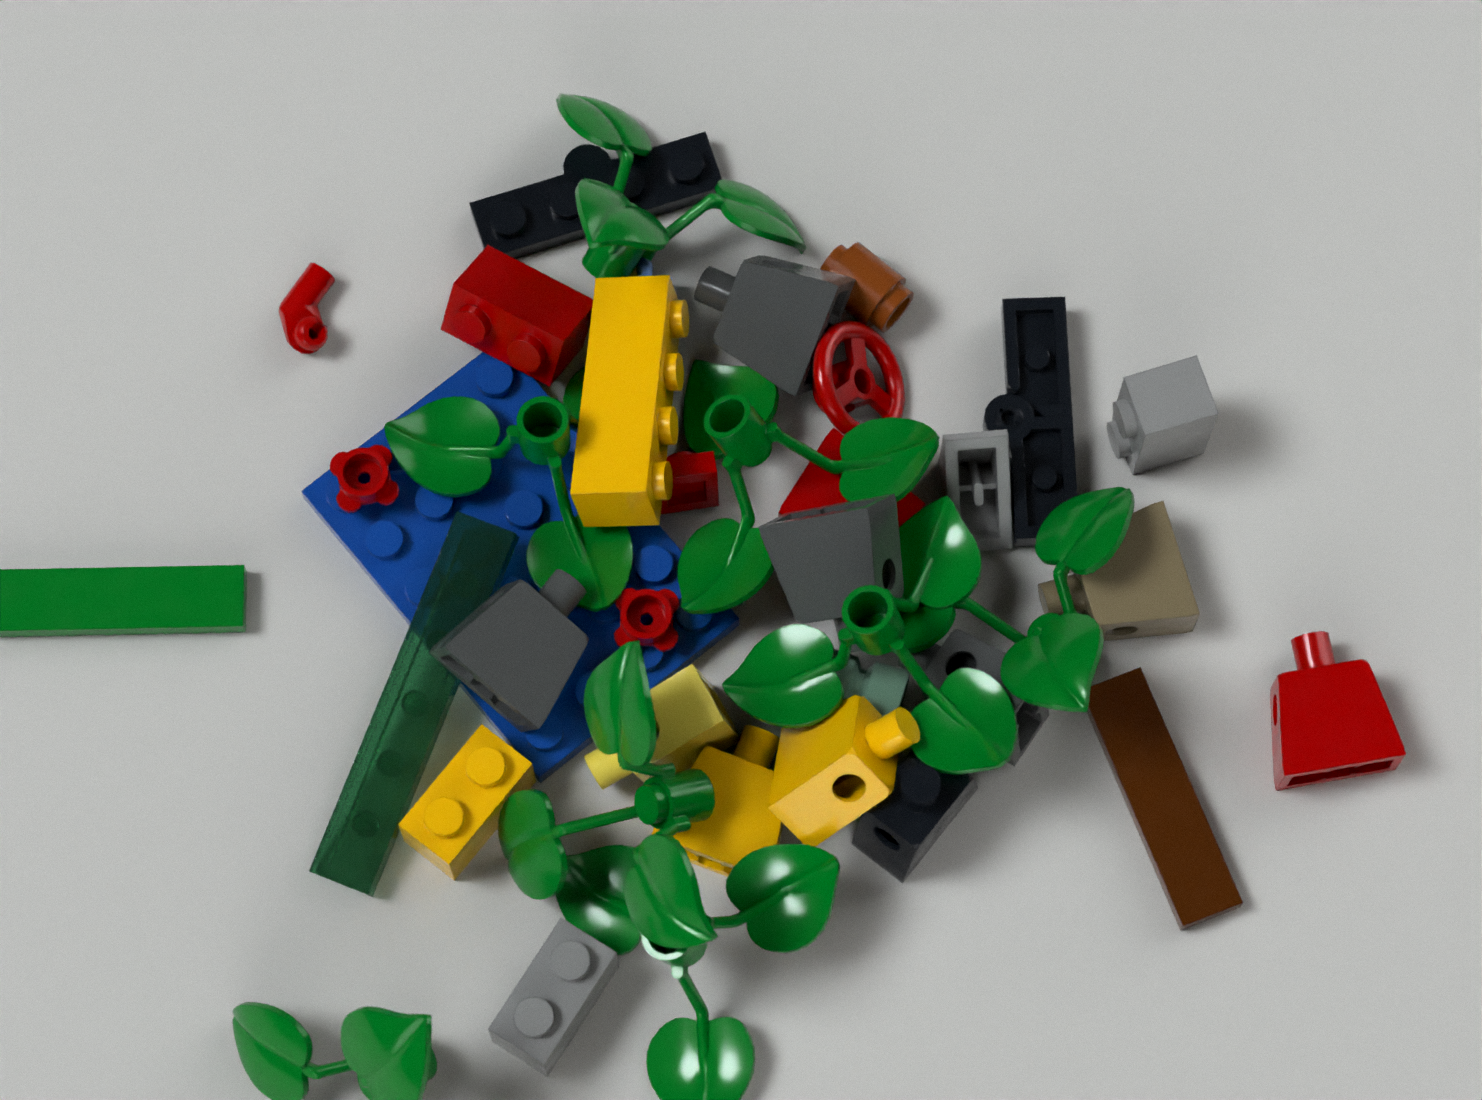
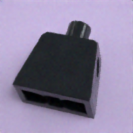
[851,750,978,883]

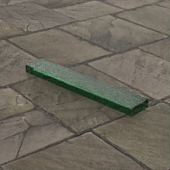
[309,511,520,897]

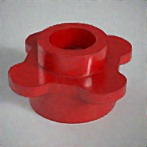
[330,445,399,513]
[614,588,679,652]

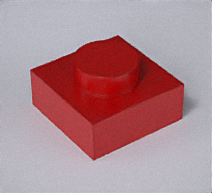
[661,451,719,514]

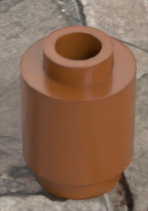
[820,242,914,332]

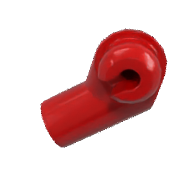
[279,262,335,354]

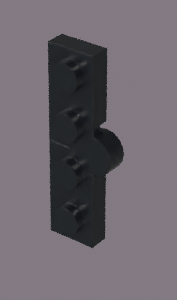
[469,132,722,259]
[982,297,1077,546]

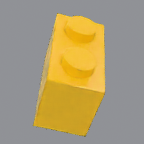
[398,724,536,881]

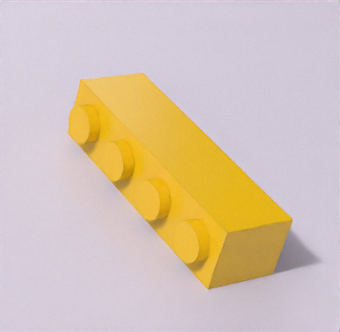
[570,275,690,527]

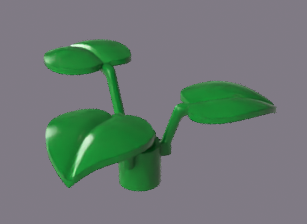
[556,93,807,278]
[677,359,940,614]
[384,366,633,612]
[891,487,1135,713]
[722,496,1018,775]
[498,640,718,949]
[556,844,840,1100]
[232,1002,437,1100]

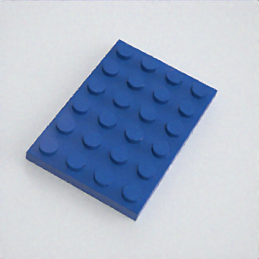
[301,352,739,783]

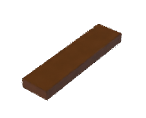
[1087,667,1243,931]

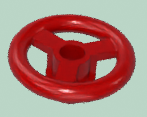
[812,321,905,436]

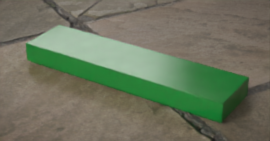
[0,565,247,637]

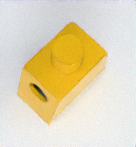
[767,695,920,847]
[652,725,783,877]

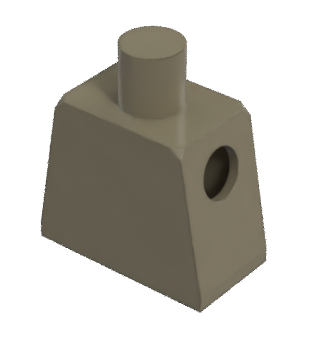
[1038,501,1200,641]

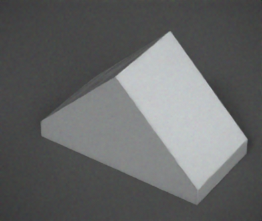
[938,429,1013,551]

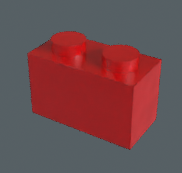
[440,245,593,387]

